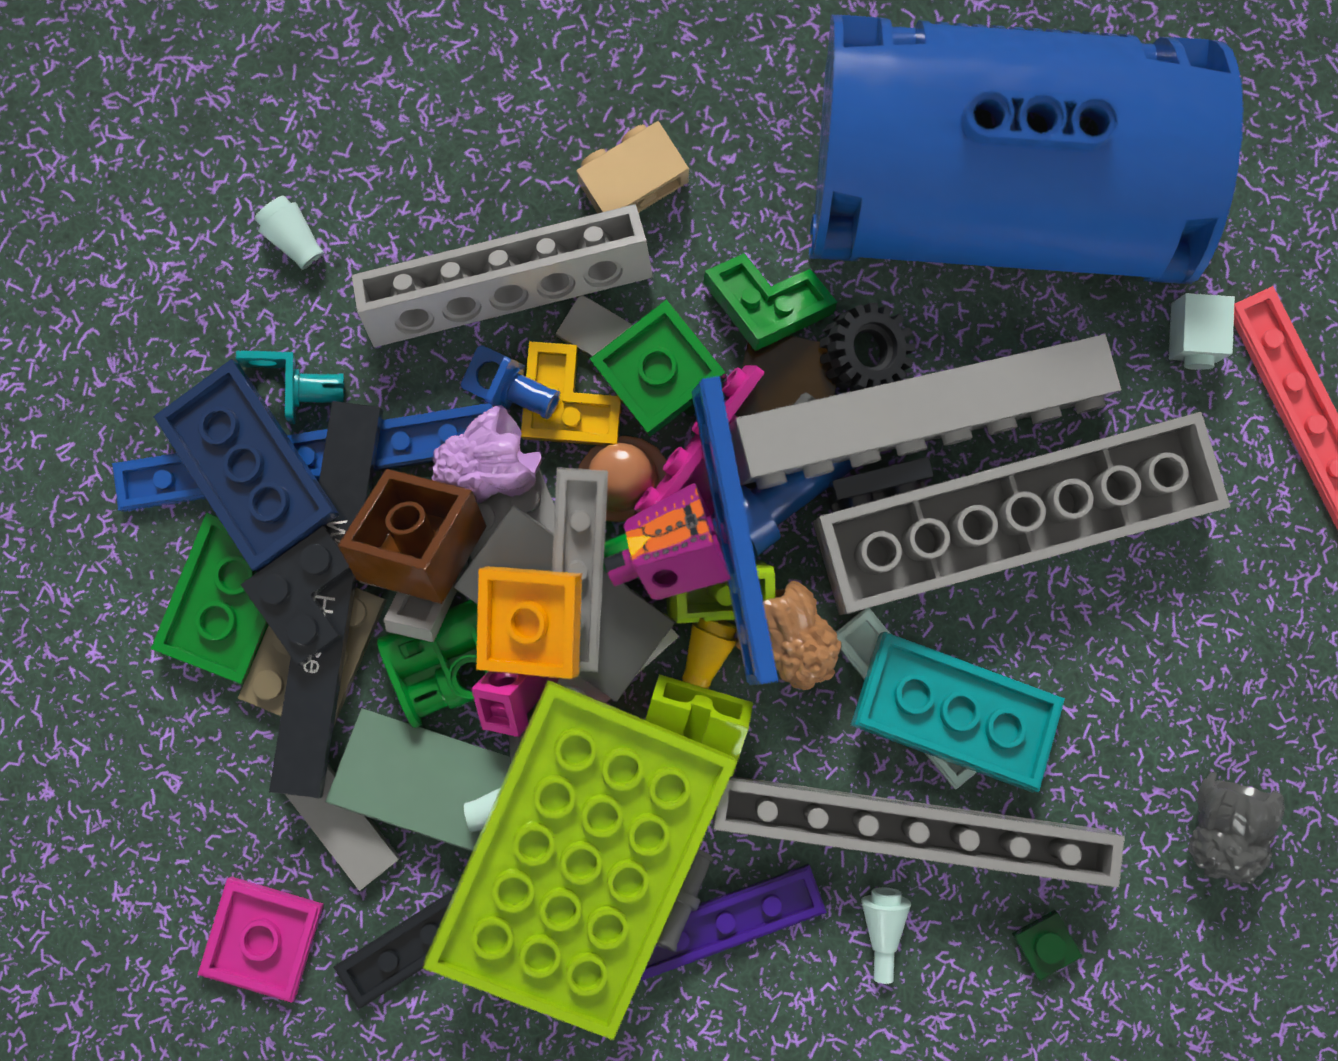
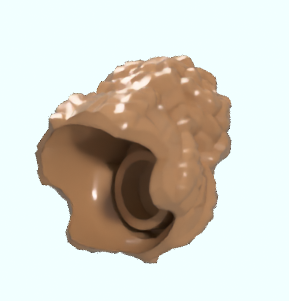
[735,581,842,690]

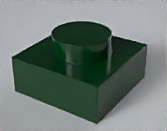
[1012,910,1082,981]

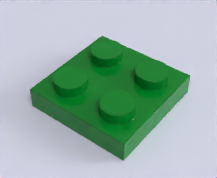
[590,299,727,437]

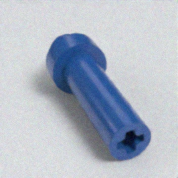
[713,460,856,557]

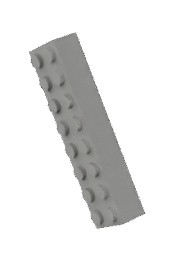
[813,412,1231,615]

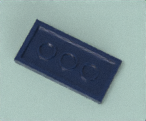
[153,359,340,572]

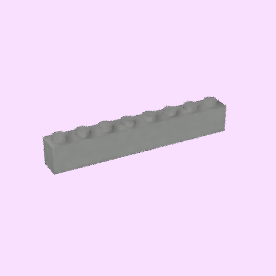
[729,334,1121,490]
[712,776,1125,888]

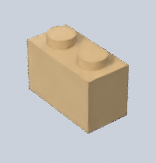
[576,121,689,213]

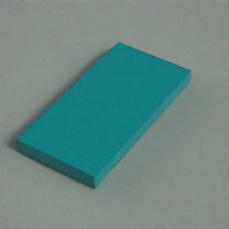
[850,631,1065,793]

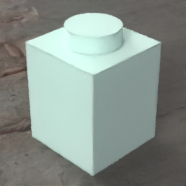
[1169,293,1235,370]

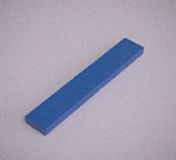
[692,376,778,685]

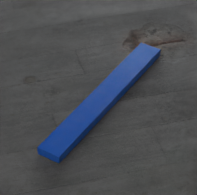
[112,403,494,512]

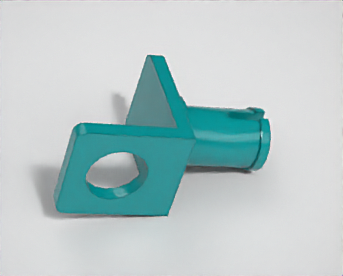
[236,351,344,424]

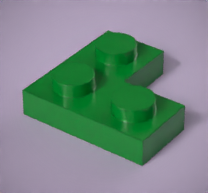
[703,253,837,351]

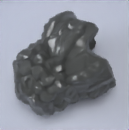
[1188,772,1285,884]

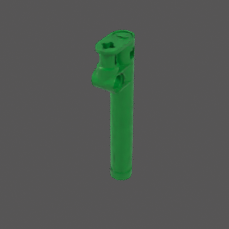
[377,533,640,728]

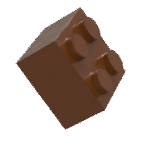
[338,469,487,604]

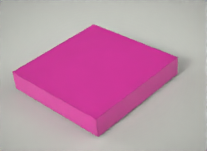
[198,877,324,1003]

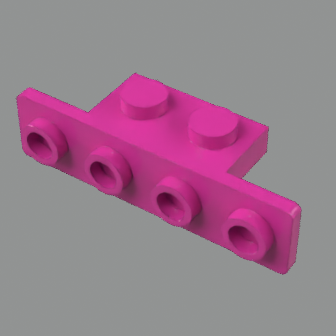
[634,365,764,515]

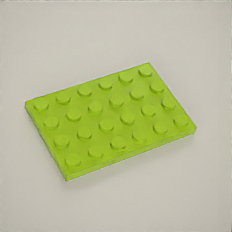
[424,680,737,1040]

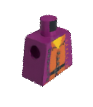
[604,483,731,600]

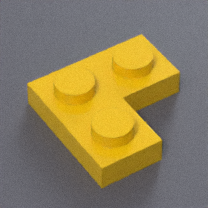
[521,341,622,446]

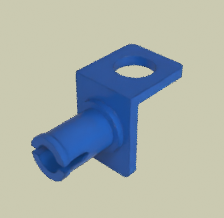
[461,345,560,419]

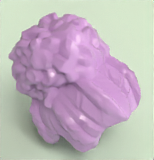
[432,405,542,504]

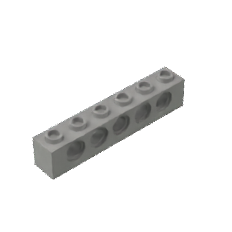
[352,204,653,347]

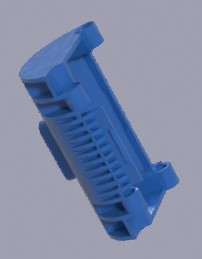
[809,14,1243,284]

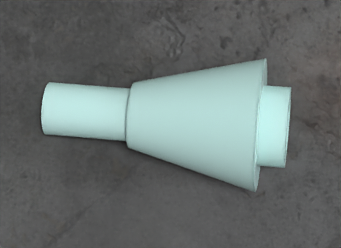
[861,887,911,984]

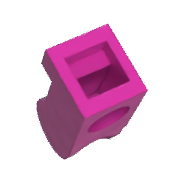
[471,671,559,737]

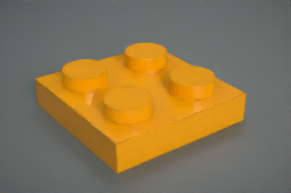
[477,566,582,679]

